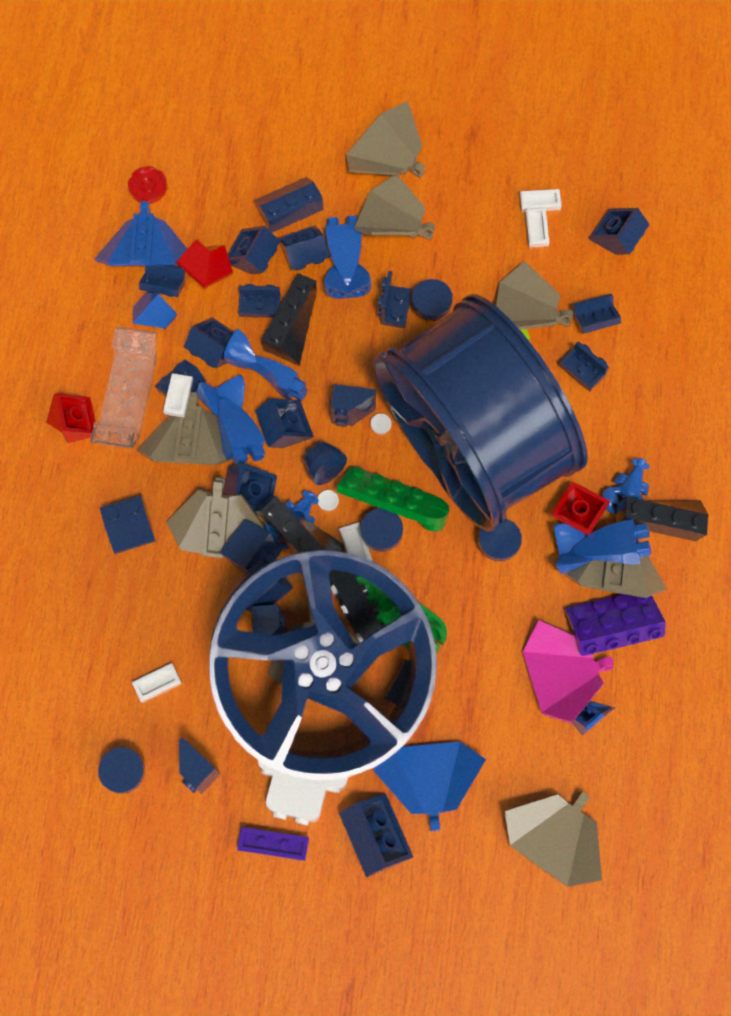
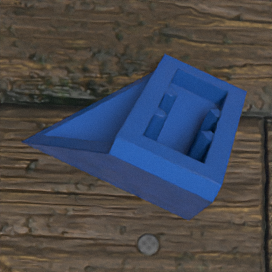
[132,292,178,330]
[572,701,616,735]

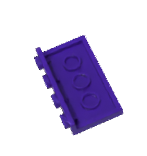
[565,594,665,656]

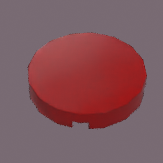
[128,166,168,204]

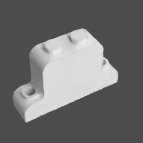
[258,760,349,826]

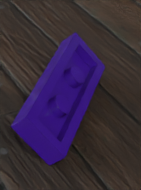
[237,827,309,861]

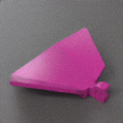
[523,620,614,723]

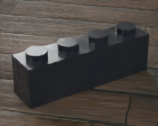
[261,273,317,366]
[255,496,344,554]
[616,497,709,541]
[329,570,385,643]

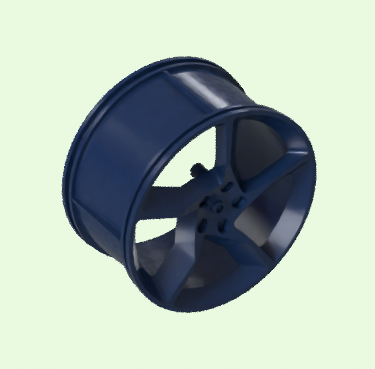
[373,294,588,532]
[209,551,437,779]

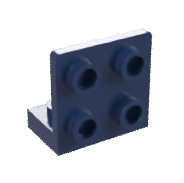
[378,271,412,328]

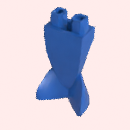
[325,216,371,299]
[224,329,308,401]
[196,375,265,464]
[554,519,652,574]

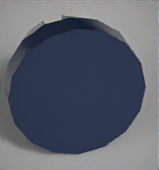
[412,279,453,321]
[303,441,347,486]
[360,508,403,552]
[478,519,522,562]
[98,747,145,794]

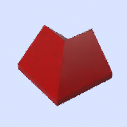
[177,239,233,289]
[46,393,99,443]
[551,481,610,536]

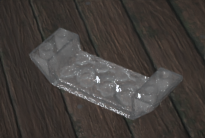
[90,327,157,449]

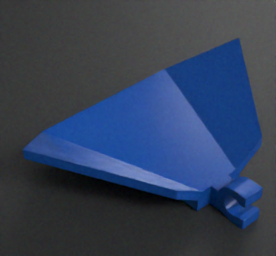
[94,202,187,266]
[373,742,486,832]

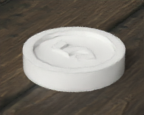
[371,414,391,435]
[318,490,339,511]

